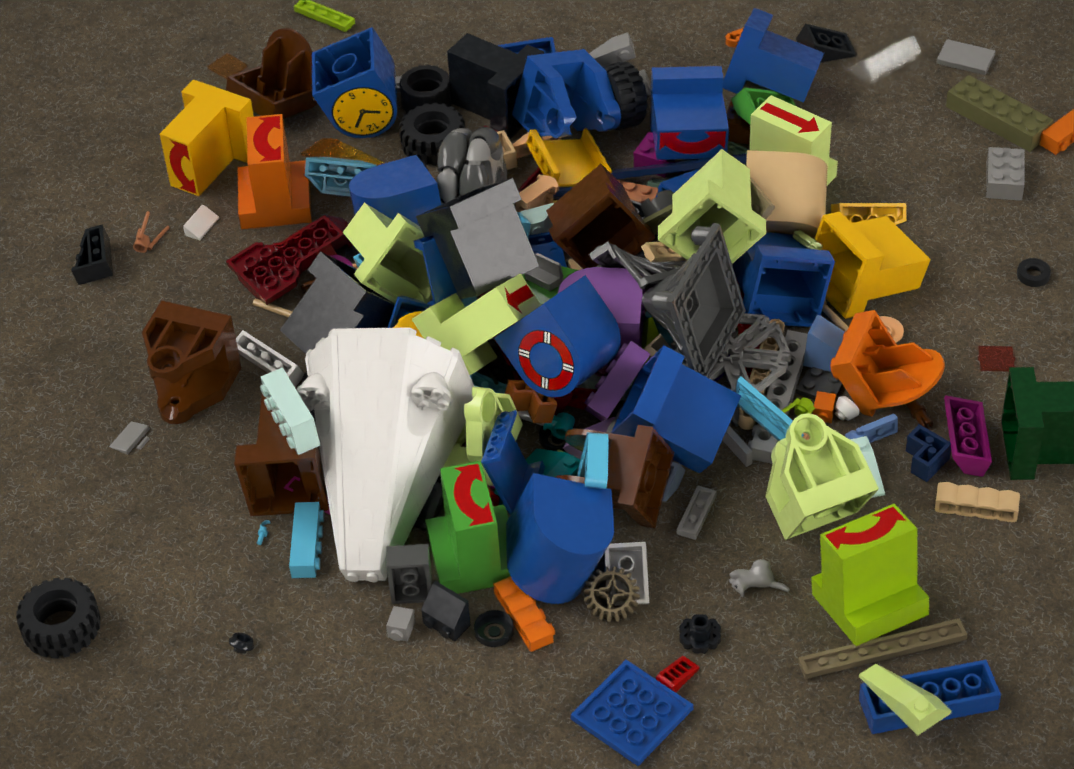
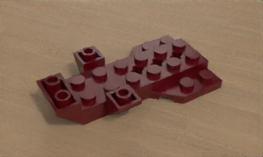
[226,215,353,305]

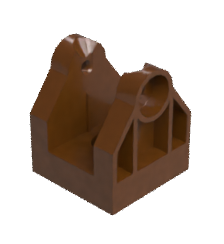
[142,300,242,424]

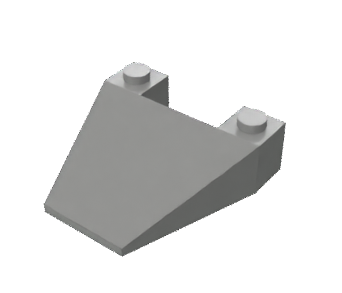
[589,32,651,96]

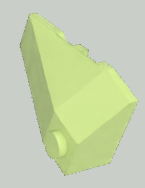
[859,664,951,735]

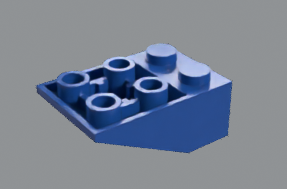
[528,232,567,267]

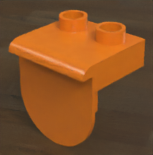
[830,310,945,417]

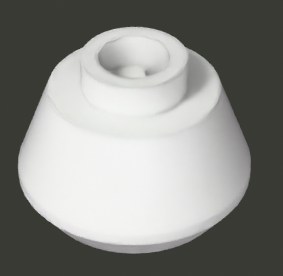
[834,396,860,421]

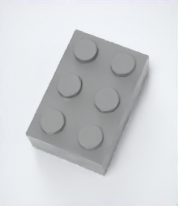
[986,147,1025,200]

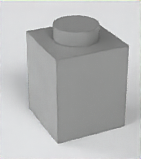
[386,606,415,641]

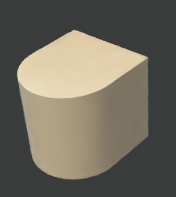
[746,150,828,239]

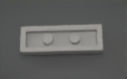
[677,486,717,540]

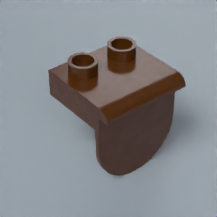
[226,28,318,119]

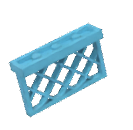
[736,377,804,441]

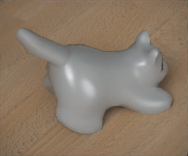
[729,559,790,597]

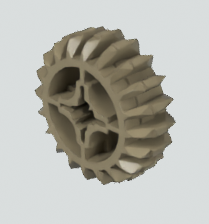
[583,566,640,622]

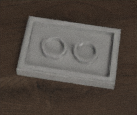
[936,39,995,75]

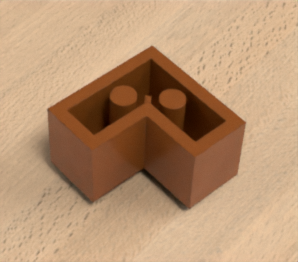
[505,380,557,424]

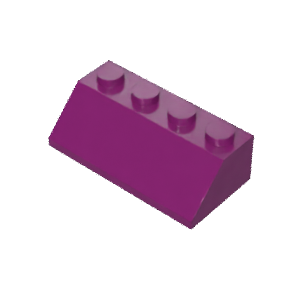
[944,395,992,477]

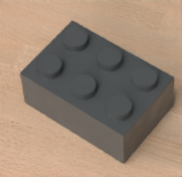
[386,544,433,604]

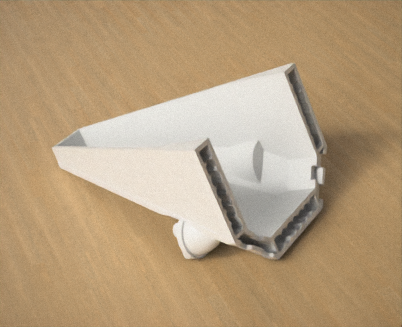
[296,328,474,582]

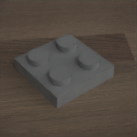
[796,367,843,400]

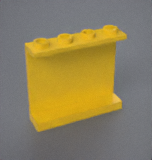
[526,128,612,187]

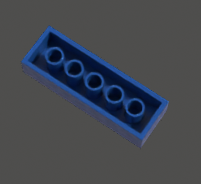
[859,660,1001,734]

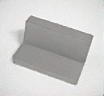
[525,253,563,291]

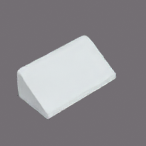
[183,205,219,241]

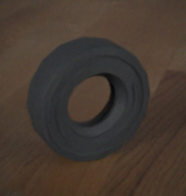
[1017,258,1051,287]

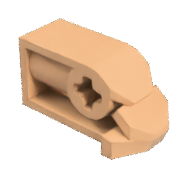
[515,175,559,212]

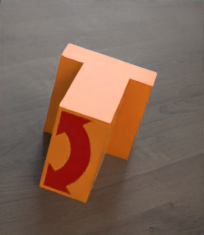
[238,114,312,229]

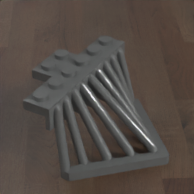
[589,242,685,289]

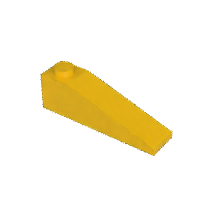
[831,203,907,225]

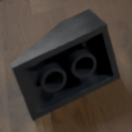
[796,24,857,63]

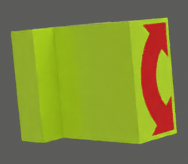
[811,504,929,646]

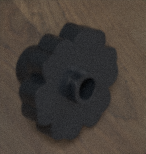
[679,614,721,654]

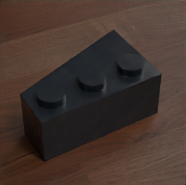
[71,224,113,285]

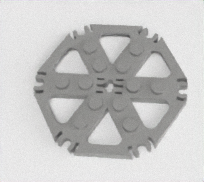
[671,313,791,392]

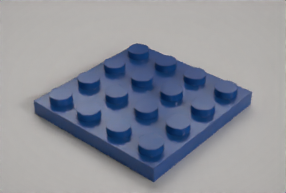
[571,660,693,766]

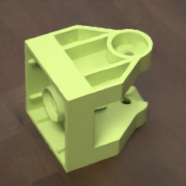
[443,387,523,486]
[765,413,879,540]

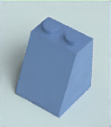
[803,315,845,372]

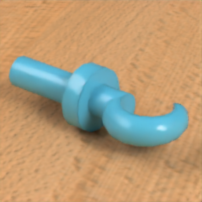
[257,520,271,545]

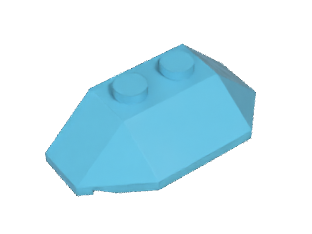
[305,157,376,197]

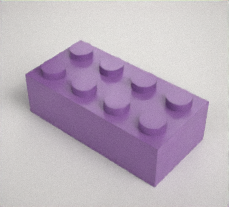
[584,341,650,421]

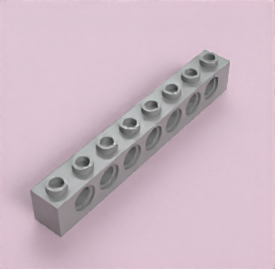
[748,330,808,464]

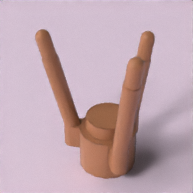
[133,211,170,253]

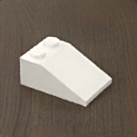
[605,542,649,606]

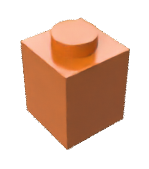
[813,391,836,423]

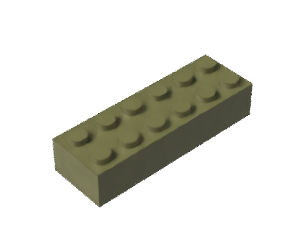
[946,75,1053,152]

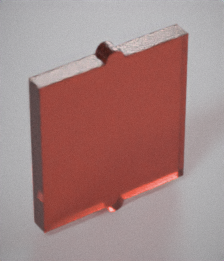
[977,346,1015,371]

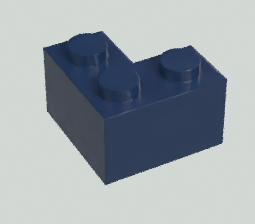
[906,424,951,482]

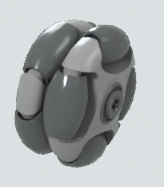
[437,127,507,205]

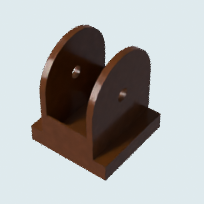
[555,425,675,528]

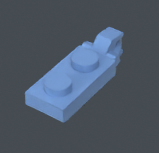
[845,414,898,443]

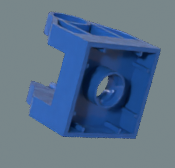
[512,49,621,138]

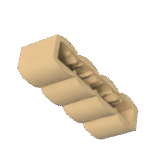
[935,482,1020,522]

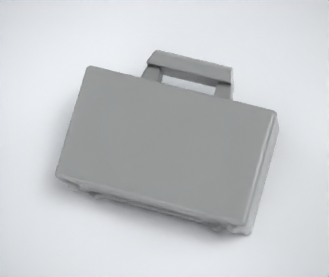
[109,421,150,455]

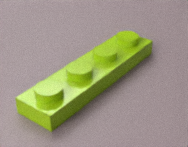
[294,0,355,32]

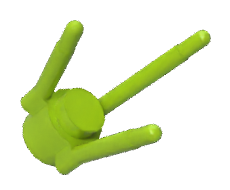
[781,397,815,417]

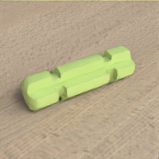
[793,230,823,250]

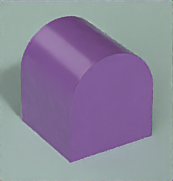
[558,267,645,376]

